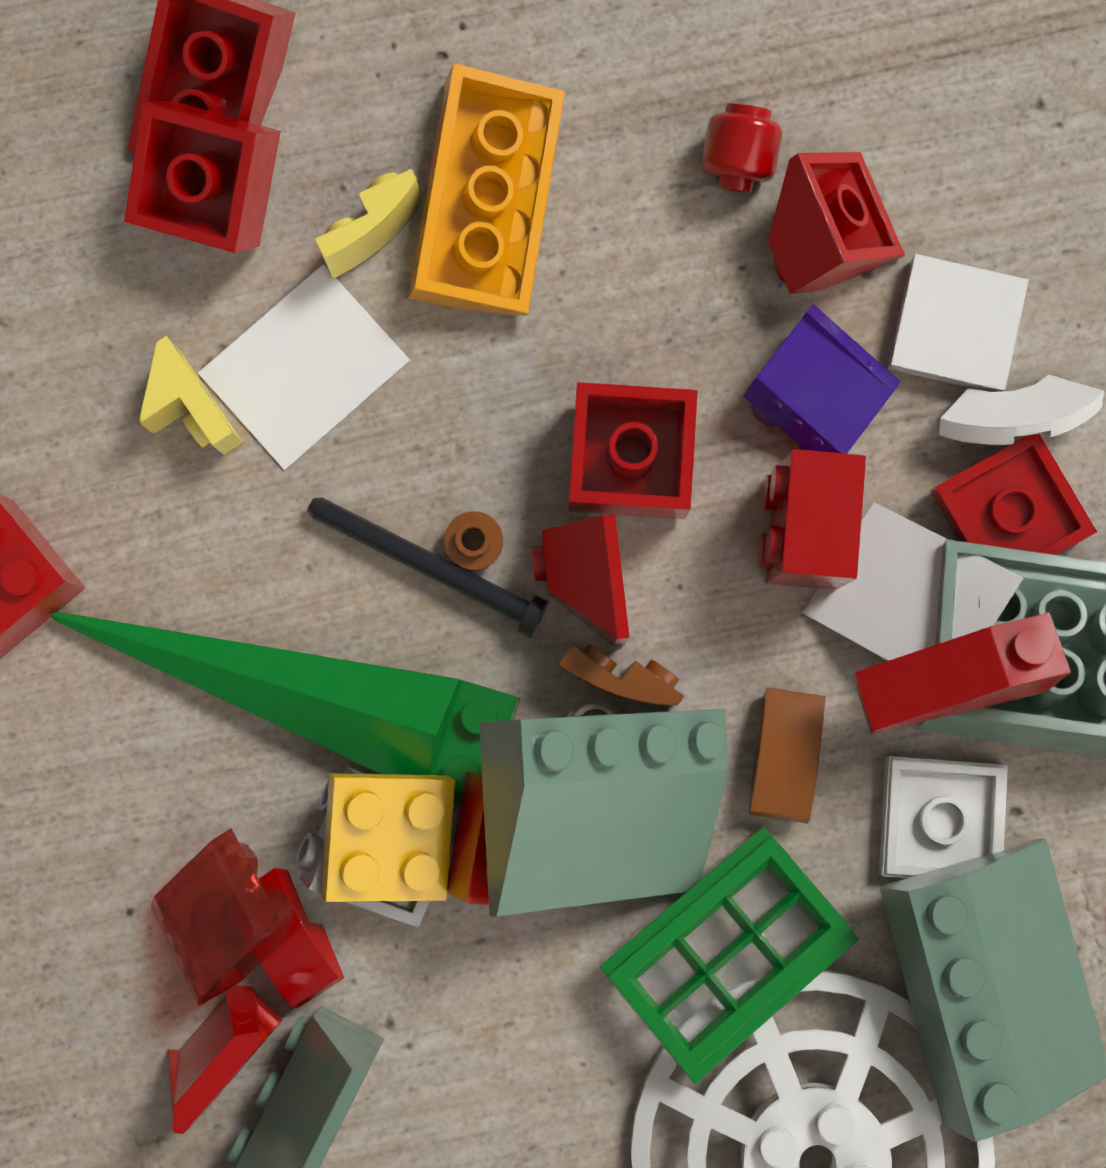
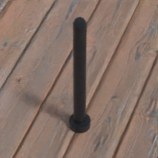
[307,497,549,638]

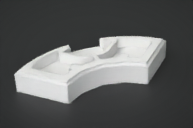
[939,375,1104,445]

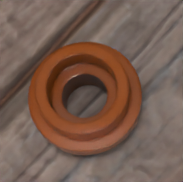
[444,511,503,571]

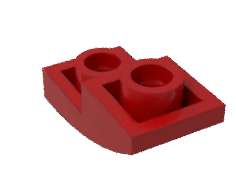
[229,868,345,1008]

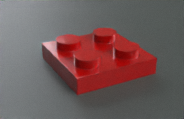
[930,433,1097,555]

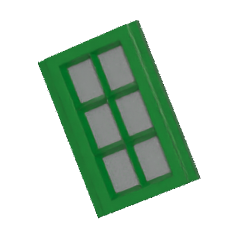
[599,827,859,1085]

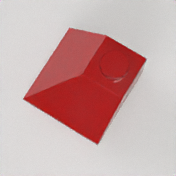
[768,152,905,294]
[531,514,630,646]

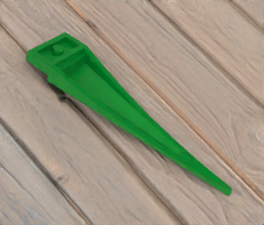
[50,612,521,805]

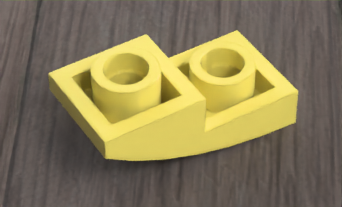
[315,169,422,279]

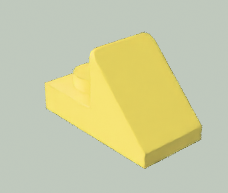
[140,335,243,455]

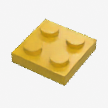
[321,773,455,902]

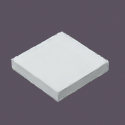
[887,254,1029,392]
[879,756,1008,878]

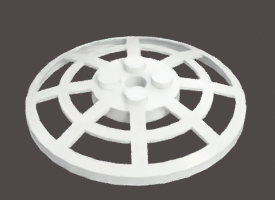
[630,970,995,1168]

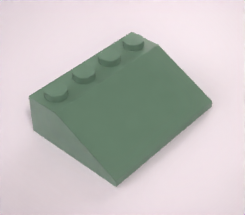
[917,539,1106,757]
[479,709,729,917]
[879,839,1106,1142]
[226,1006,384,1168]

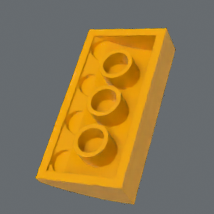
[408,63,565,316]

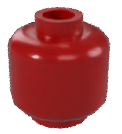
[702,103,783,193]

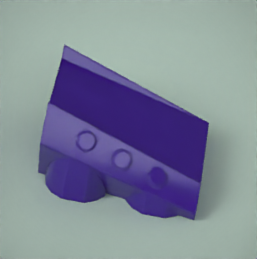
[743,304,901,454]

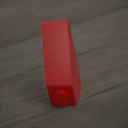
[852,612,1071,734]

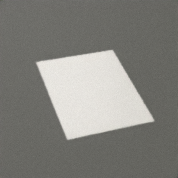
[198,264,410,470]
[802,502,1023,661]

